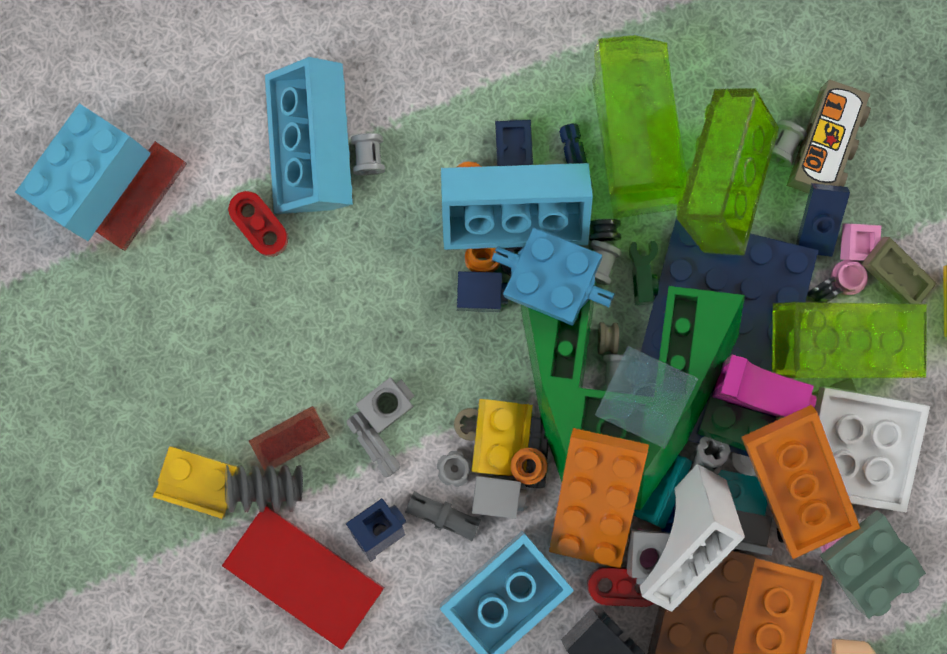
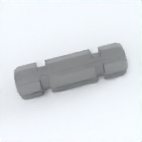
[347,412,400,477]

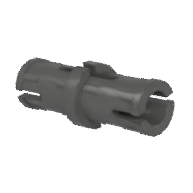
[405,491,481,541]

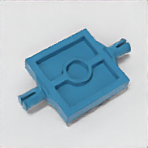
[492,227,615,326]

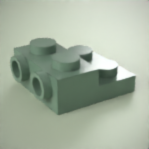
[820,510,926,619]

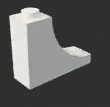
[640,464,745,612]

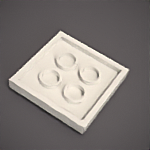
[815,385,930,513]

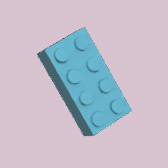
[441,163,593,250]

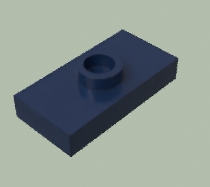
[495,120,533,166]
[796,183,850,257]

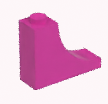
[712,355,817,418]

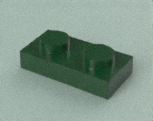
[698,397,778,451]

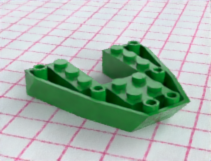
[521,281,745,510]

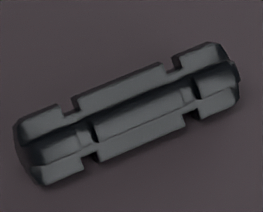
[525,417,548,488]

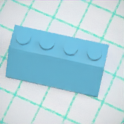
[265,57,353,214]

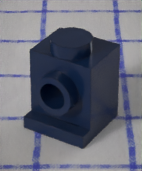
[346,498,407,562]

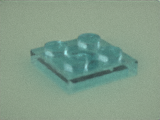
[595,346,698,449]

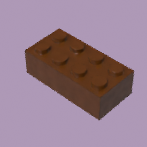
[647,550,756,654]

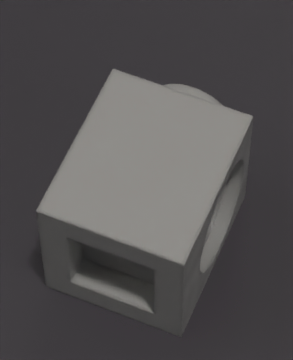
[355,377,415,434]
[472,475,527,519]
[627,529,670,585]

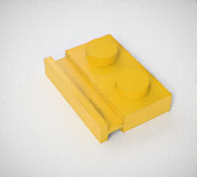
[472,399,533,476]
[153,446,237,519]

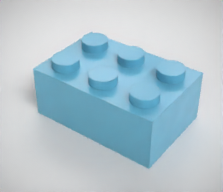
[15,103,151,241]
[440,531,574,654]

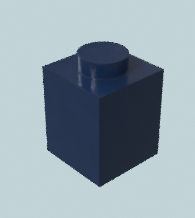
[457,271,508,312]

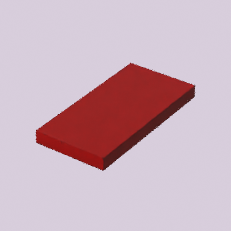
[222,505,385,650]

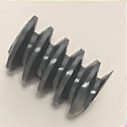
[225,465,303,513]

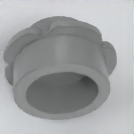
[437,451,472,487]

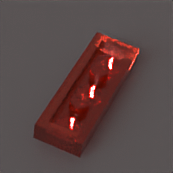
[95,141,187,251]

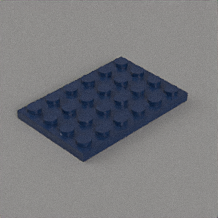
[629,215,819,457]

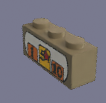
[786,79,871,194]

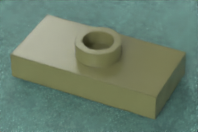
[862,237,937,311]

